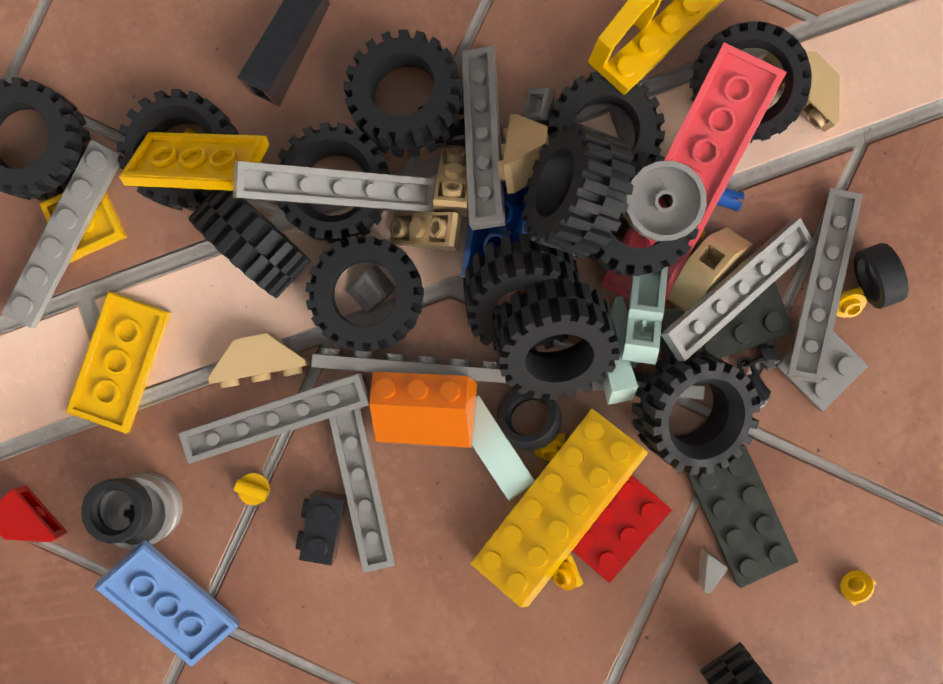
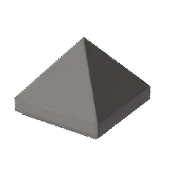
[523,87,554,121]

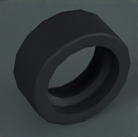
[854,243,909,309]
[497,388,562,450]
[81,477,152,544]

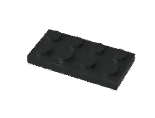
[660,282,794,363]
[685,444,798,588]

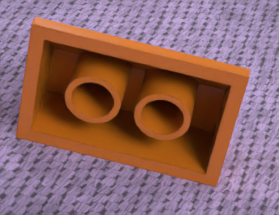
[369,372,477,448]

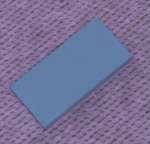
[94,539,239,667]

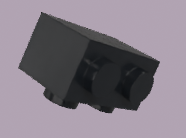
[295,490,347,566]

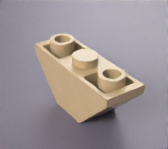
[762,52,840,132]
[498,114,549,194]
[433,147,468,218]
[390,212,463,251]
[667,227,753,312]
[208,333,310,389]

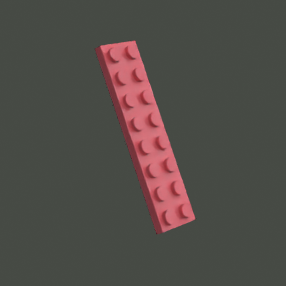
[600,43,787,301]

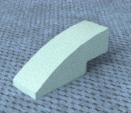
[622,267,668,365]
[603,296,638,405]
[472,395,535,501]

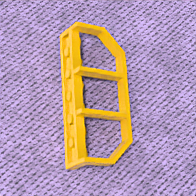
[588,0,724,95]

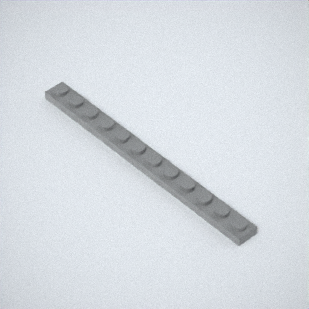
[311,348,705,399]

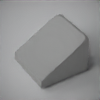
[346,265,396,314]
[698,548,727,594]

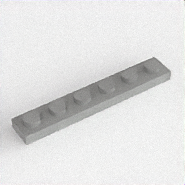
[461,45,506,230]
[2,140,124,328]
[233,161,435,212]
[787,188,863,384]
[661,218,816,361]
[178,373,370,464]
[321,377,396,573]

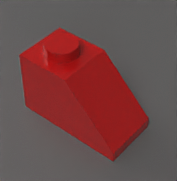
[0,485,68,542]

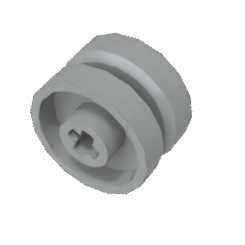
[625,161,707,241]
[100,472,183,550]

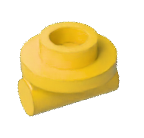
[837,287,867,318]
[534,433,566,461]
[234,473,270,505]
[552,553,583,591]
[840,570,876,606]

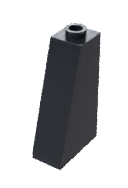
[238,0,330,107]

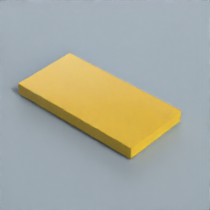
[119,132,270,191]
[65,291,171,434]

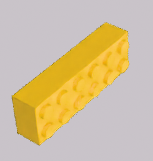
[470,409,648,607]

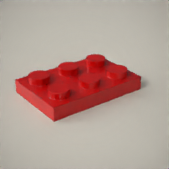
[572,475,672,583]

